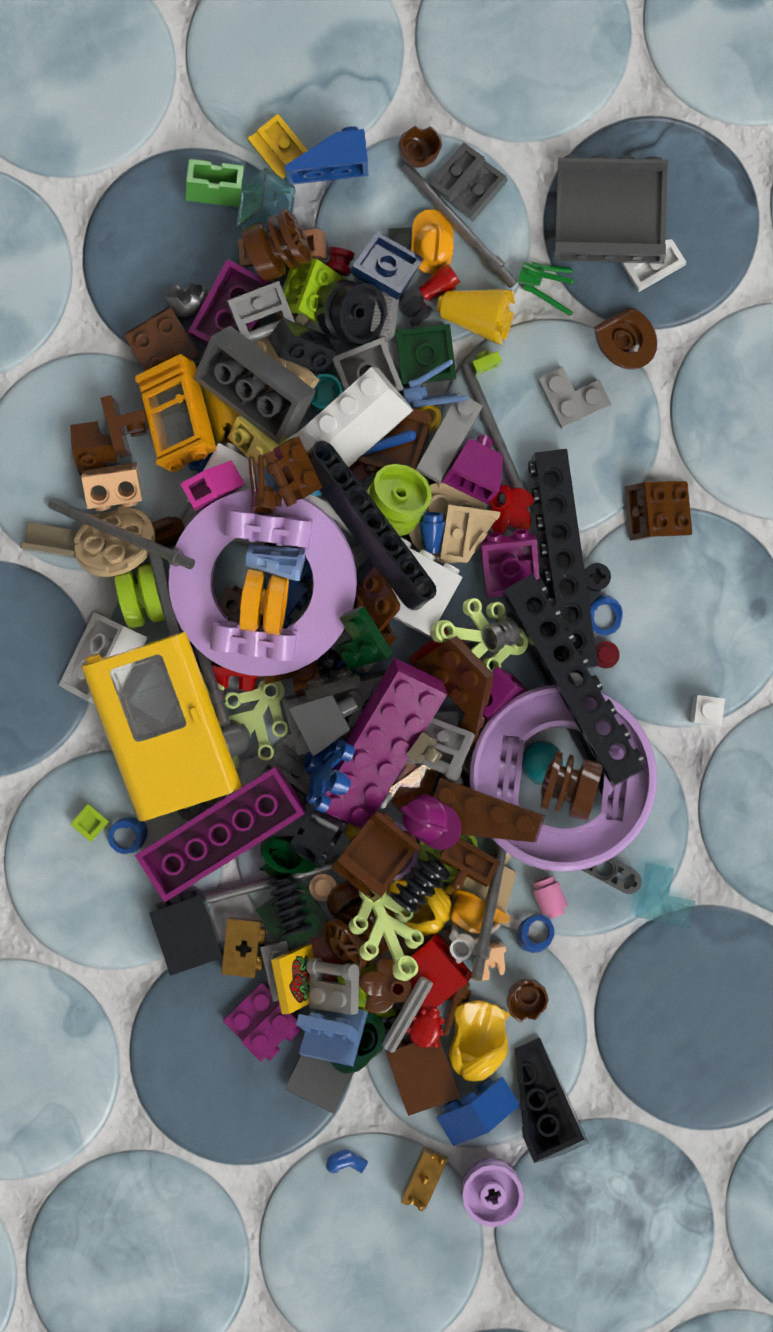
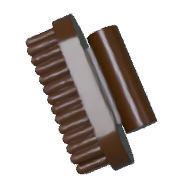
[147,516,185,557]

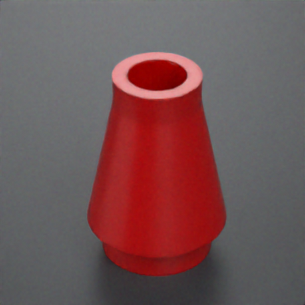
[419,264,461,301]

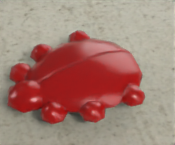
[406,1007,445,1048]

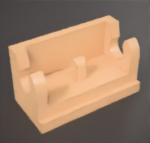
[482,942,506,981]

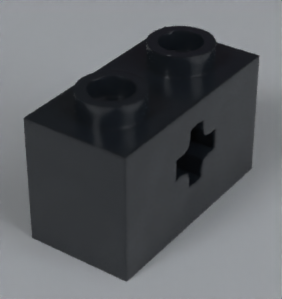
[268,317,337,374]

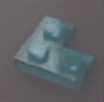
[635,862,696,928]

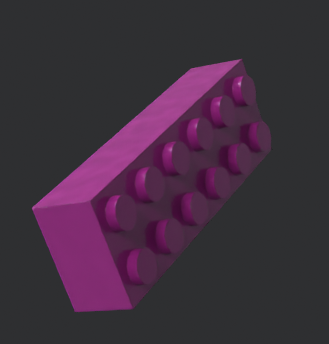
[325,658,447,828]
[135,765,308,902]

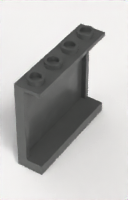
[555,155,668,264]

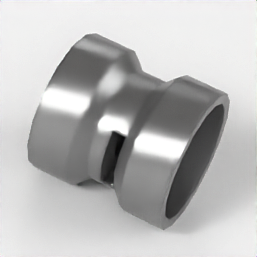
[481,617,520,652]

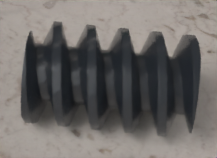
[389,851,450,913]
[267,876,312,937]

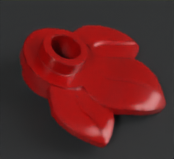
[489,485,535,535]

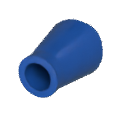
[419,512,446,554]

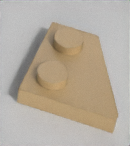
[439,504,500,563]

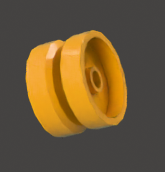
[240,568,289,636]

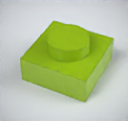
[472,350,502,376]
[70,803,110,842]

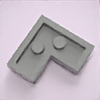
[538,367,611,429]

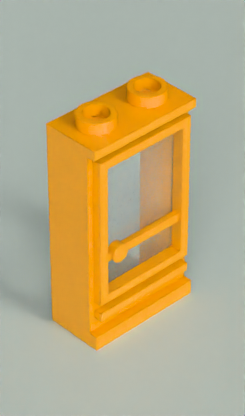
[135,354,217,472]

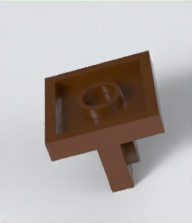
[100,395,149,459]

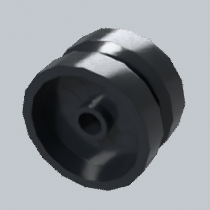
[316,279,387,344]

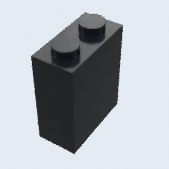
[149,890,224,976]

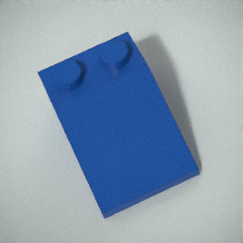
[285,126,368,185]

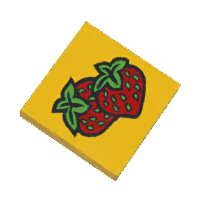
[271,944,314,1014]

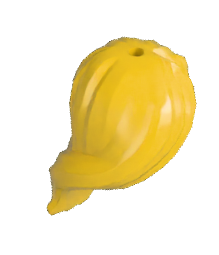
[385,877,452,936]
[449,1000,510,1082]

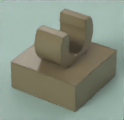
[407,732,443,764]

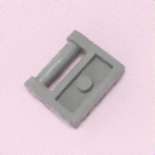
[226,281,295,342]
[407,718,475,781]
[307,958,359,1015]

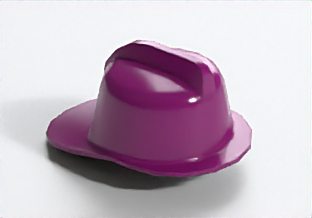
[400,794,462,850]

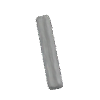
[382,977,433,1053]

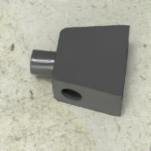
[289,691,359,756]

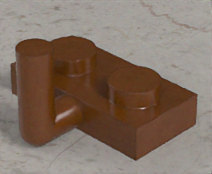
[438,838,501,895]

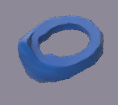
[590,595,623,636]
[107,817,147,854]
[516,914,554,953]

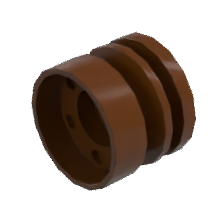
[242,209,312,282]
[540,751,603,821]
[323,899,396,971]

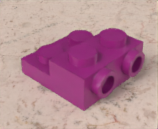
[480,529,540,598]
[223,981,300,1062]

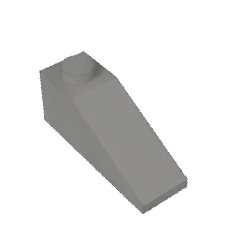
[416,393,483,484]

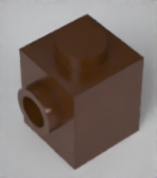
[218,585,242,622]

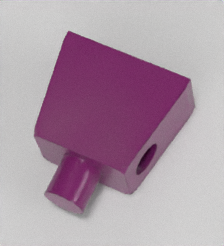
[442,435,503,504]
[483,666,529,723]

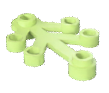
[430,598,528,672]
[225,680,289,770]
[349,891,424,981]

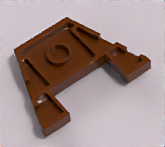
[411,636,494,750]

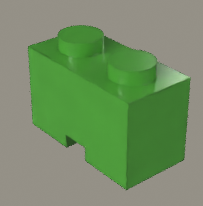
[186,159,244,207]

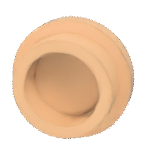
[309,874,337,901]

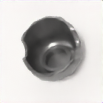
[164,282,209,317]

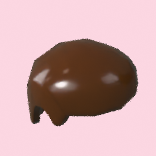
[398,126,442,168]
[327,881,361,917]
[506,979,549,1022]

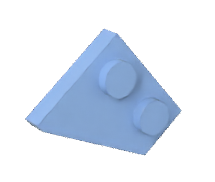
[246,544,306,581]

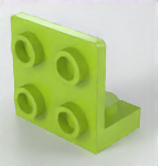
[282,258,347,325]

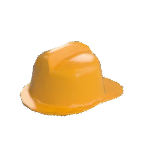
[411,209,454,274]
[451,889,511,934]

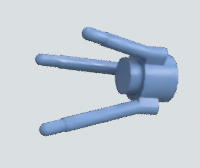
[404,360,468,409]

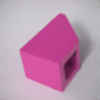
[180,460,245,512]

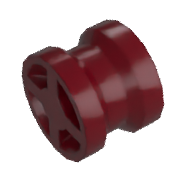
[325,247,355,276]

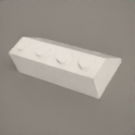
[291,367,414,467]

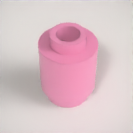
[533,875,568,918]

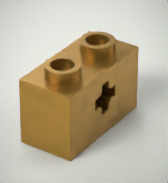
[221,917,266,978]

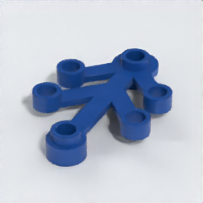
[303,737,355,813]

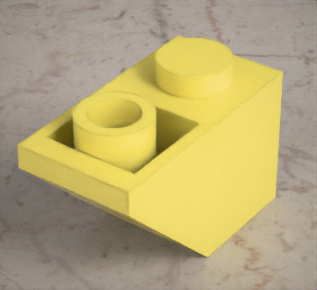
[228,416,290,469]

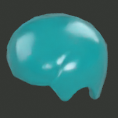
[522,741,563,785]

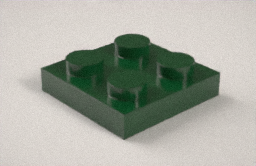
[396,324,456,386]
[256,880,329,951]

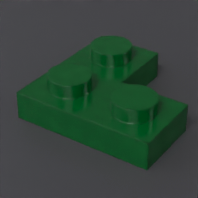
[335,606,393,670]

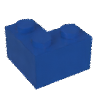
[436,1077,520,1146]

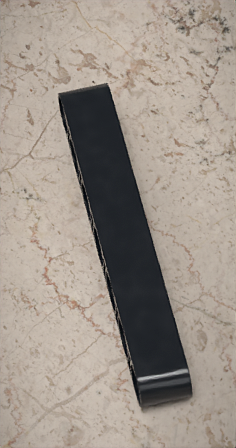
[307,441,437,610]

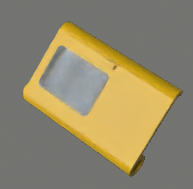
[81,631,242,821]

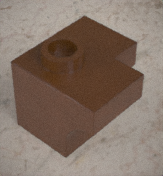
[70,421,118,476]

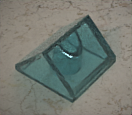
[236,167,296,231]

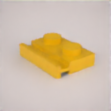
[247,114,308,183]

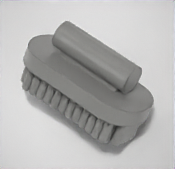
[370,290,399,341]

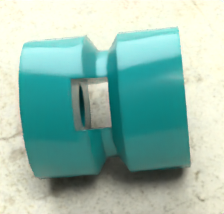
[310,374,343,413]

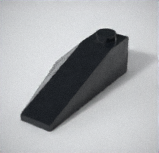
[515,1037,589,1163]

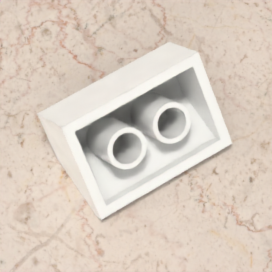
[58,612,148,704]

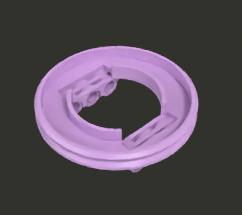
[169,489,357,676]
[470,685,657,872]

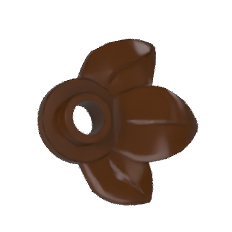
[359,957,412,1013]

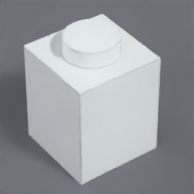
[690,695,725,726]

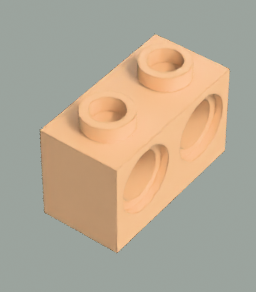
[81,462,143,511]

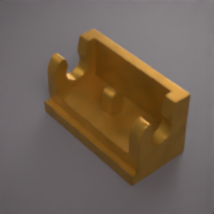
[401,1146,449,1211]

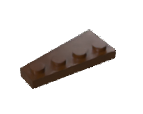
[434,778,546,842]

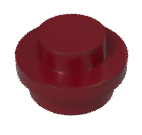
[595,641,620,669]

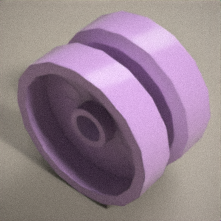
[461,1158,524,1227]

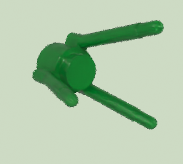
[518,262,574,316]

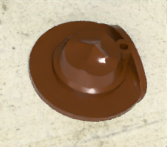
[594,307,657,370]

